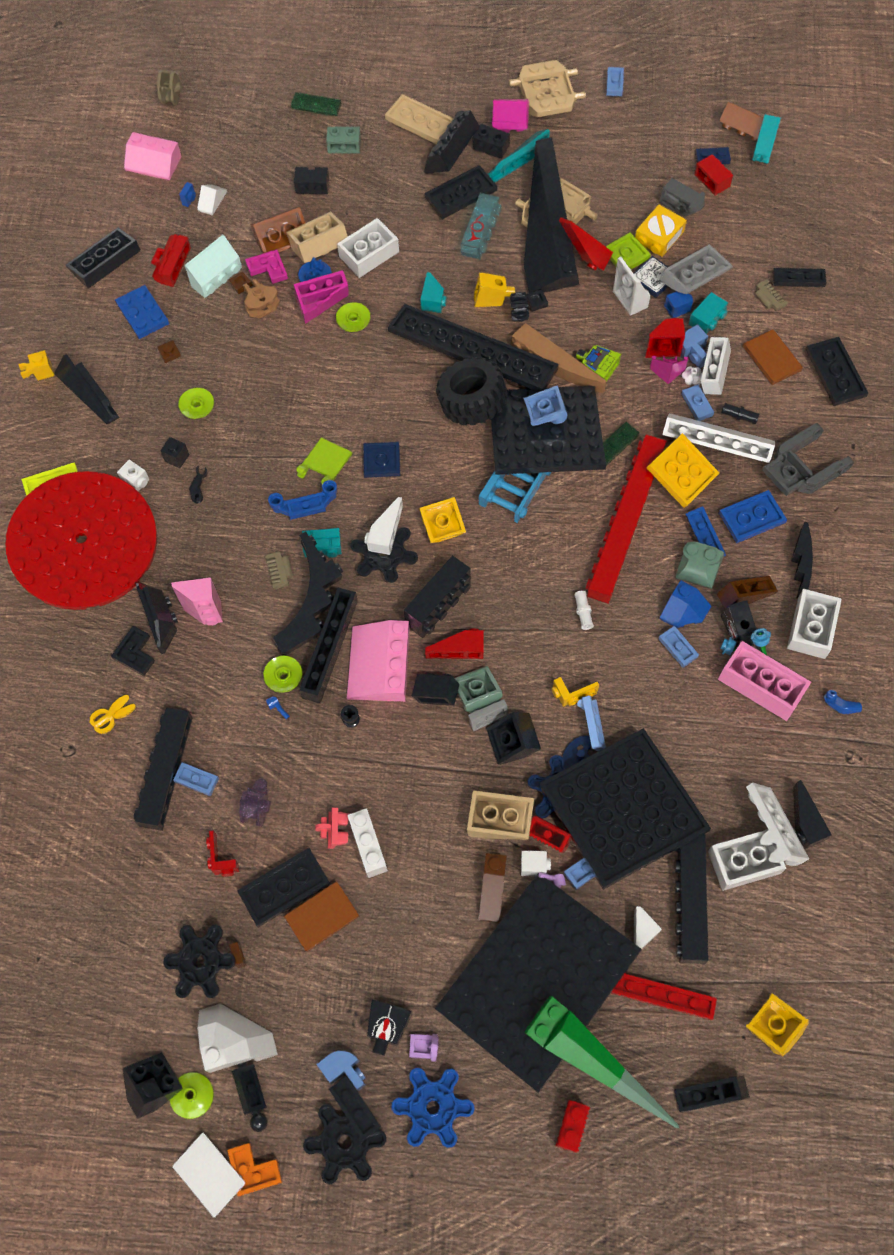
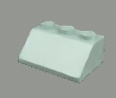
[185,235,242,298]

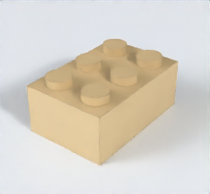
[286,212,348,263]

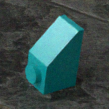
[421,272,447,313]

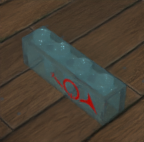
[461,193,501,259]

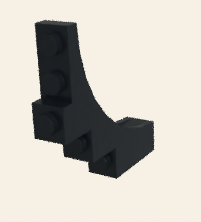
[273,531,343,656]

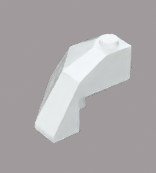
[198,1004,278,1073]

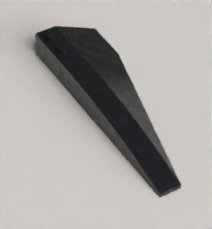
[524,137,579,293]

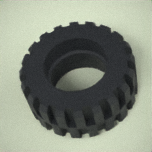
[436,357,508,426]

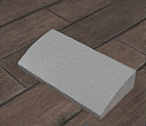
[660,244,733,294]

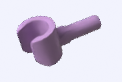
[538,872,566,888]

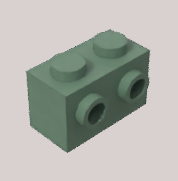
[326,127,361,153]

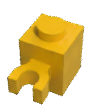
[18,350,55,381]

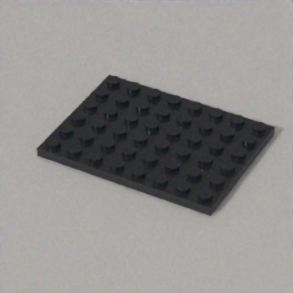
[435,873,642,1093]

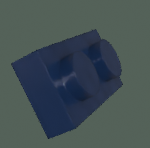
[695,147,731,165]

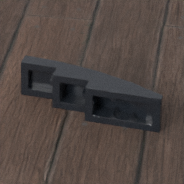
[791,522,813,599]

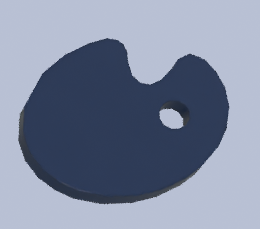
[562,736,592,768]

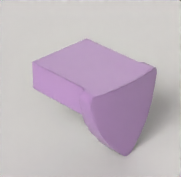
[409,1034,438,1062]

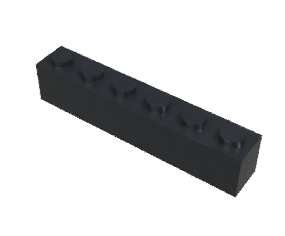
[299,587,358,704]
[134,708,193,831]
[674,834,708,964]

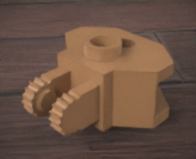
[243,279,280,318]

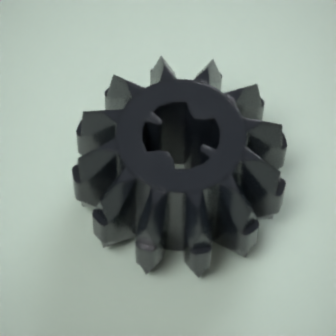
[510,292,529,322]

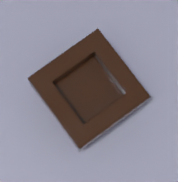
[229,271,253,294]
[157,340,181,363]
[228,942,247,968]

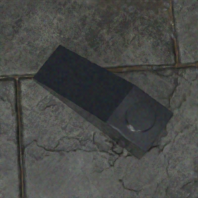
[793,780,832,849]
[674,1076,750,1113]

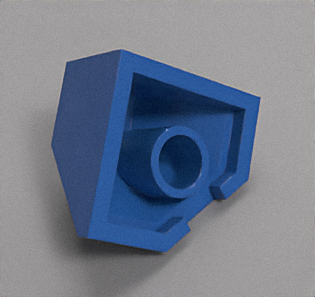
[659,580,712,628]

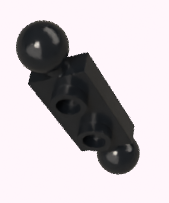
[232,1061,268,1132]

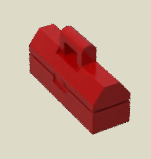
[151,234,191,287]

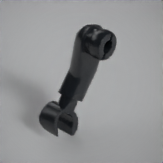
[189,466,208,504]

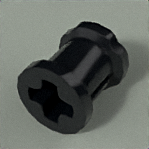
[341,705,360,728]

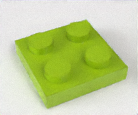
[606,232,651,270]

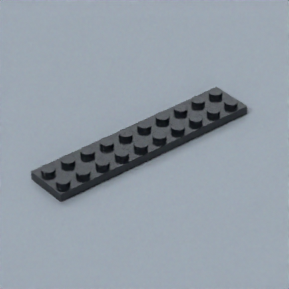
[388,304,559,392]

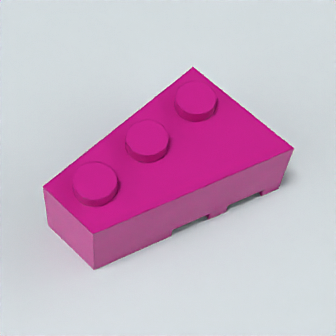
[294,270,349,324]

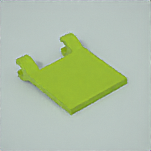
[296,438,352,484]

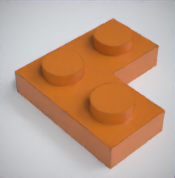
[228,1143,283,1197]

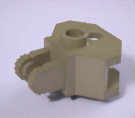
[157,70,182,106]

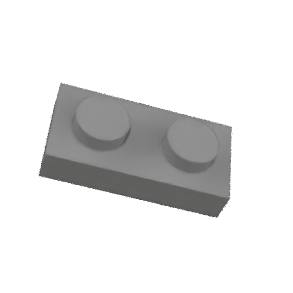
[468,699,509,731]

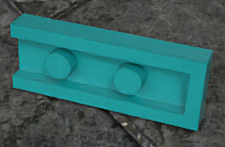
[752,114,781,164]

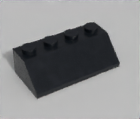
[424,110,479,174]

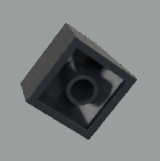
[486,712,541,765]

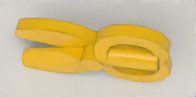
[90,695,136,734]

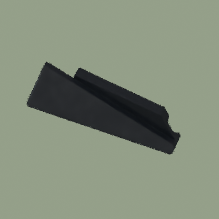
[55,354,119,424]

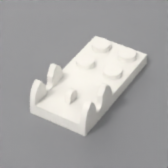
[746,783,809,866]

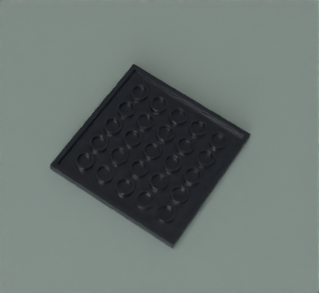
[491,386,606,475]
[539,728,711,890]

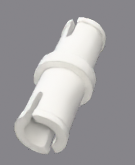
[574,591,594,630]

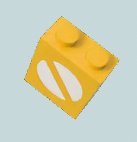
[635,205,687,257]

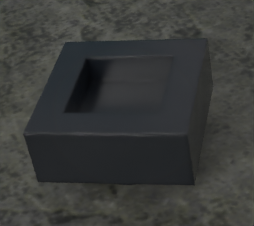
[527,290,548,312]

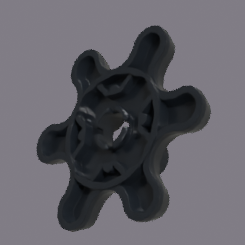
[350,522,418,583]
[163,925,236,998]
[303,1104,387,1184]

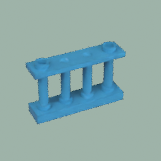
[479,471,551,523]

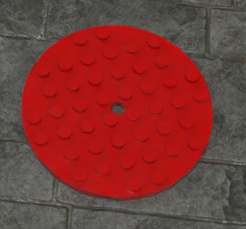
[5,471,157,610]

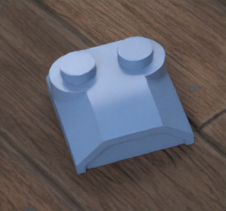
[524,385,568,426]

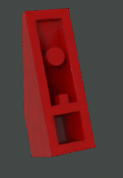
[425,628,484,659]

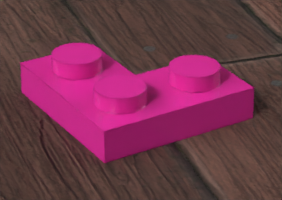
[245,249,288,284]

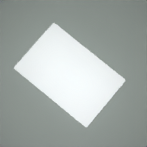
[172,1133,245,1218]

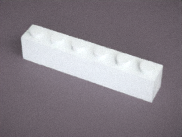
[662,413,775,463]

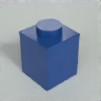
[664,291,693,318]

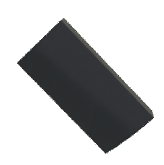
[66,227,141,289]

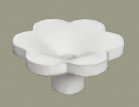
[682,367,703,385]

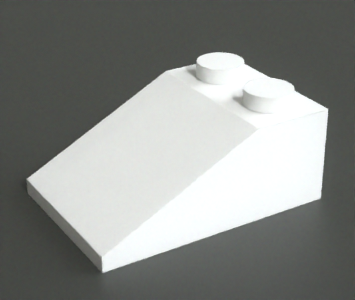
[613,257,650,316]

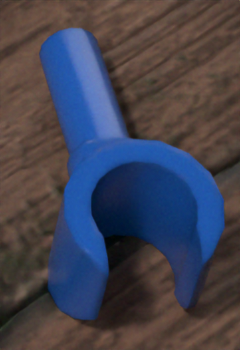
[266,696,290,720]

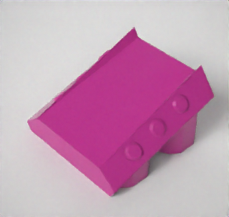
[492,99,529,133]

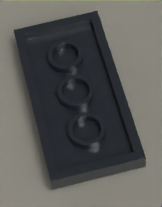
[424,165,497,219]
[805,337,868,406]
[237,848,330,927]

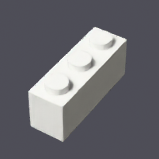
[701,337,731,395]
[347,808,387,878]

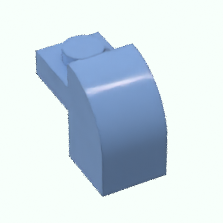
[681,324,708,368]
[317,1051,366,1091]

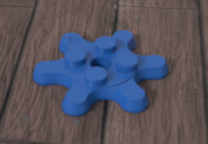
[392,1068,475,1148]

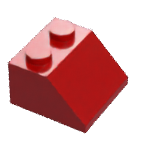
[645,318,685,358]

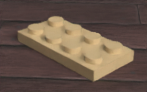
[385,94,454,144]

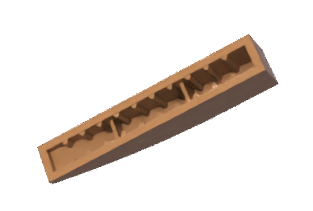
[511,323,607,393]

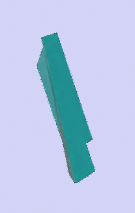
[487,129,550,183]

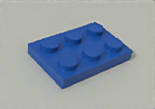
[115,285,169,339]
[719,490,787,544]

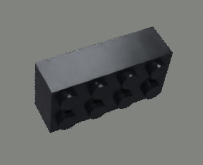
[404,555,471,638]

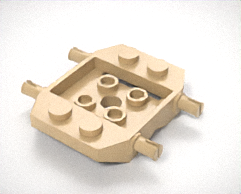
[509,60,586,117]
[515,178,598,227]

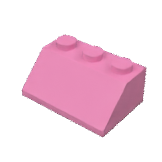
[124,132,181,180]
[172,578,223,625]

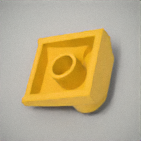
[419,497,466,543]
[746,993,809,1057]

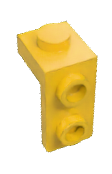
[551,677,599,707]

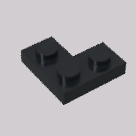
[111,626,155,676]

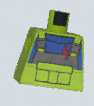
[576,345,621,381]

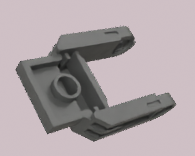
[762,423,854,496]

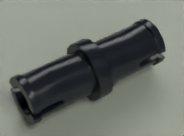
[721,402,760,424]

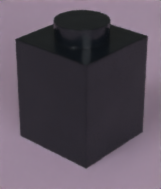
[160,437,189,468]

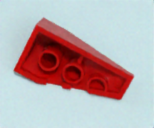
[559,218,613,271]

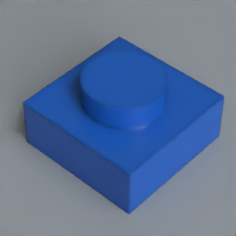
[179,182,196,207]

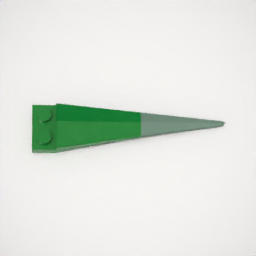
[524,996,679,1128]

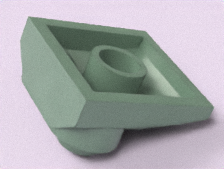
[675,541,724,589]
[454,666,503,713]

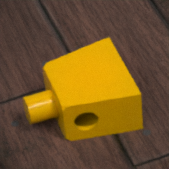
[474,273,515,307]

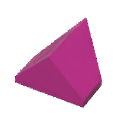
[650,356,688,384]

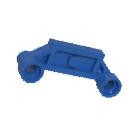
[268,480,337,520]

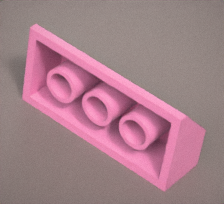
[718,641,811,721]

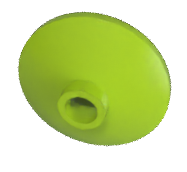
[336,302,371,332]
[178,388,214,419]
[263,656,302,693]
[170,1072,214,1119]

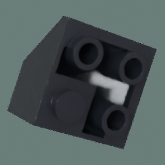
[123,1052,183,1119]

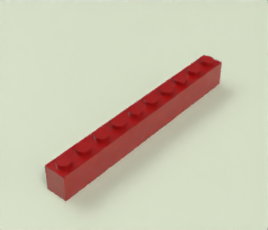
[585,434,666,604]

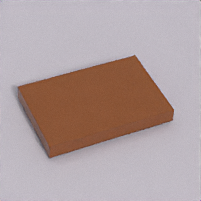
[743,329,803,385]
[284,881,360,952]

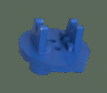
[298,257,332,282]

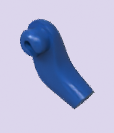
[824,690,862,714]

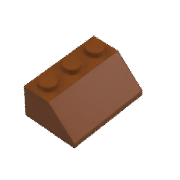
[719,102,764,142]
[250,207,305,254]

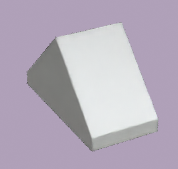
[197,185,227,216]
[634,906,662,949]

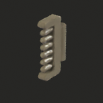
[755,280,788,311]
[265,552,293,589]

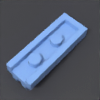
[577,695,606,752]

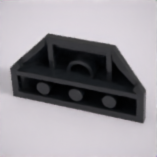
[135,581,178,655]

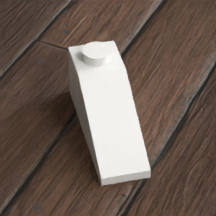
[365,497,403,555]

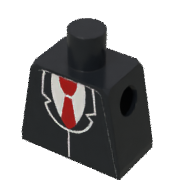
[720,600,756,646]
[367,999,412,1056]

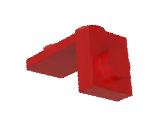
[206,830,240,877]

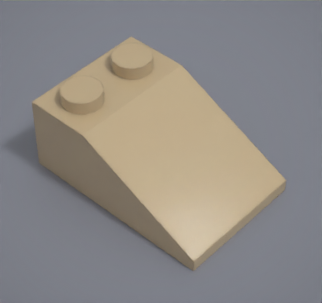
[467,790,534,840]

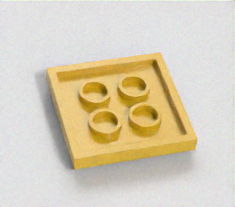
[646,433,719,508]

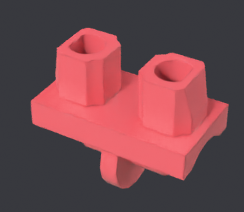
[315,808,348,849]

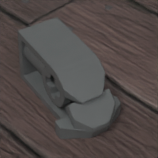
[659,178,705,216]

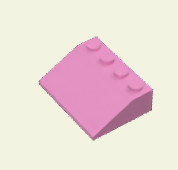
[347,620,410,702]

